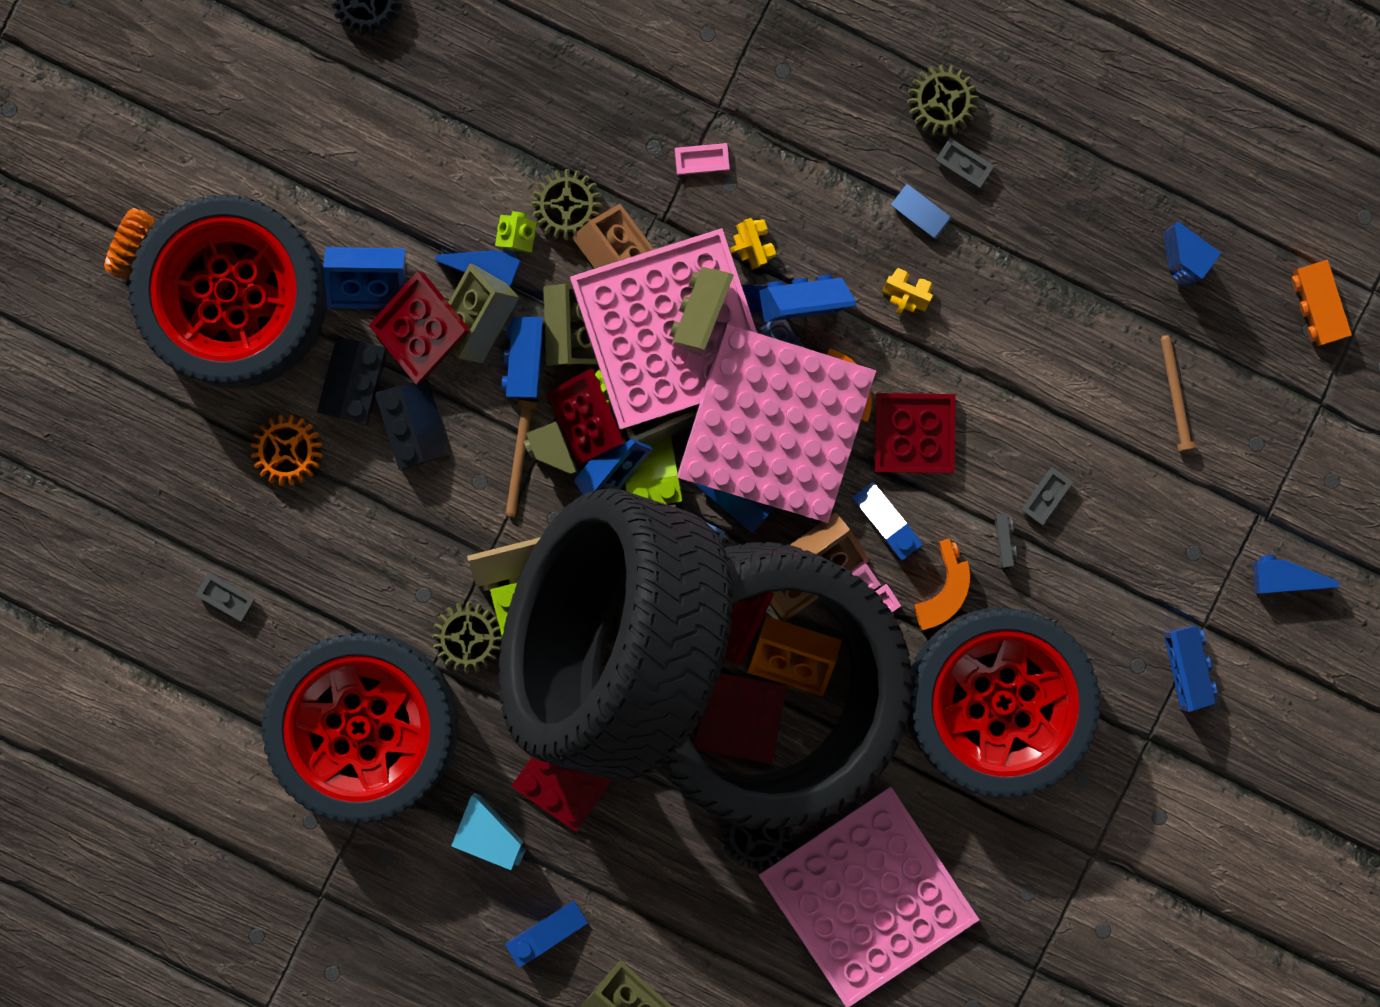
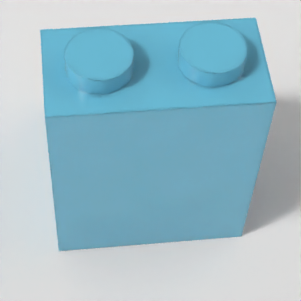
[451,793,526,870]

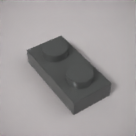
[935,138,994,189]
[1021,467,1073,525]
[994,513,1017,567]
[195,572,256,622]

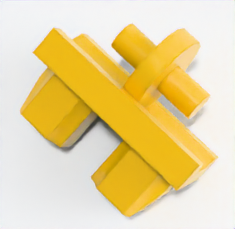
[730,218,776,270]
[881,268,933,315]

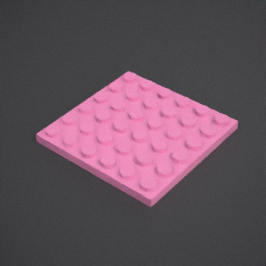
[570,228,757,430]
[677,323,876,523]
[758,786,979,1007]

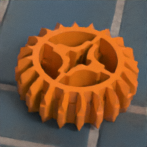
[104,208,154,279]
[251,415,323,486]

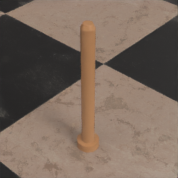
[1161,335,1196,451]
[506,400,537,517]

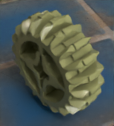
[907,64,979,137]
[531,169,603,241]
[432,602,502,673]

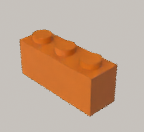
[1291,260,1352,347]

